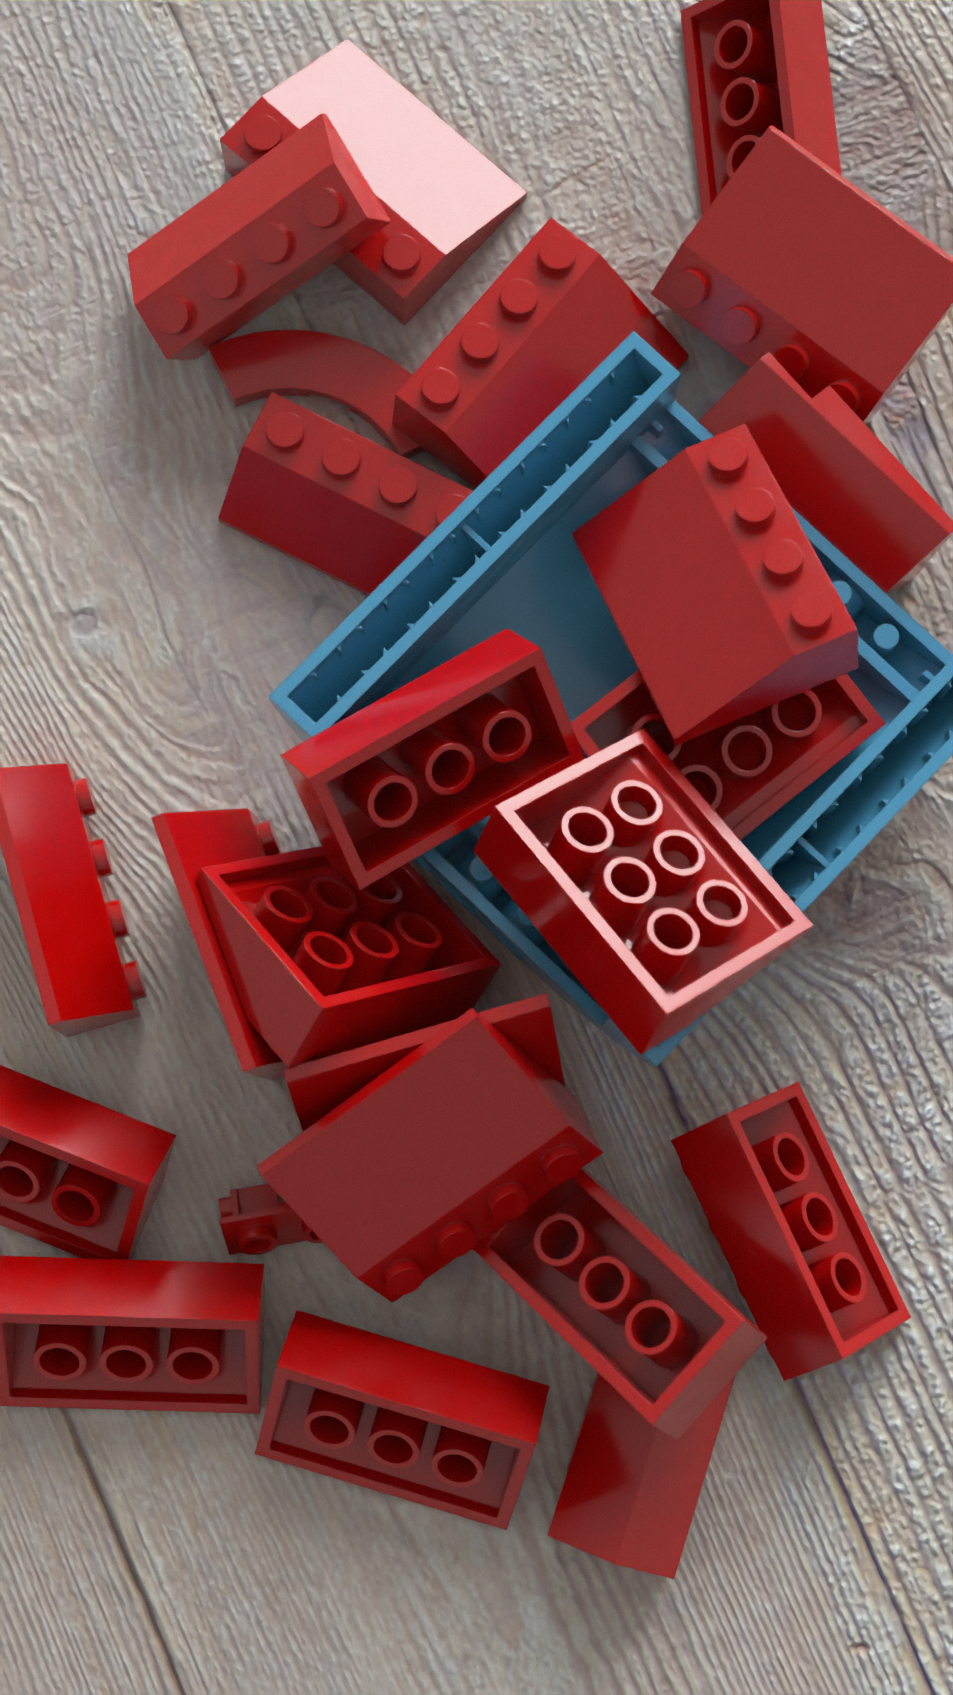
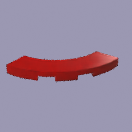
[208,330,425,458]

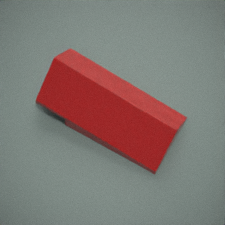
[698,352,953,594]
[547,1372,736,1579]

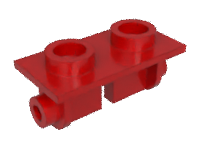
[218,1184,323,1255]

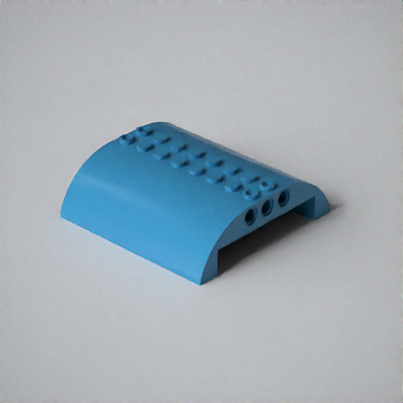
[268,331,953,1068]

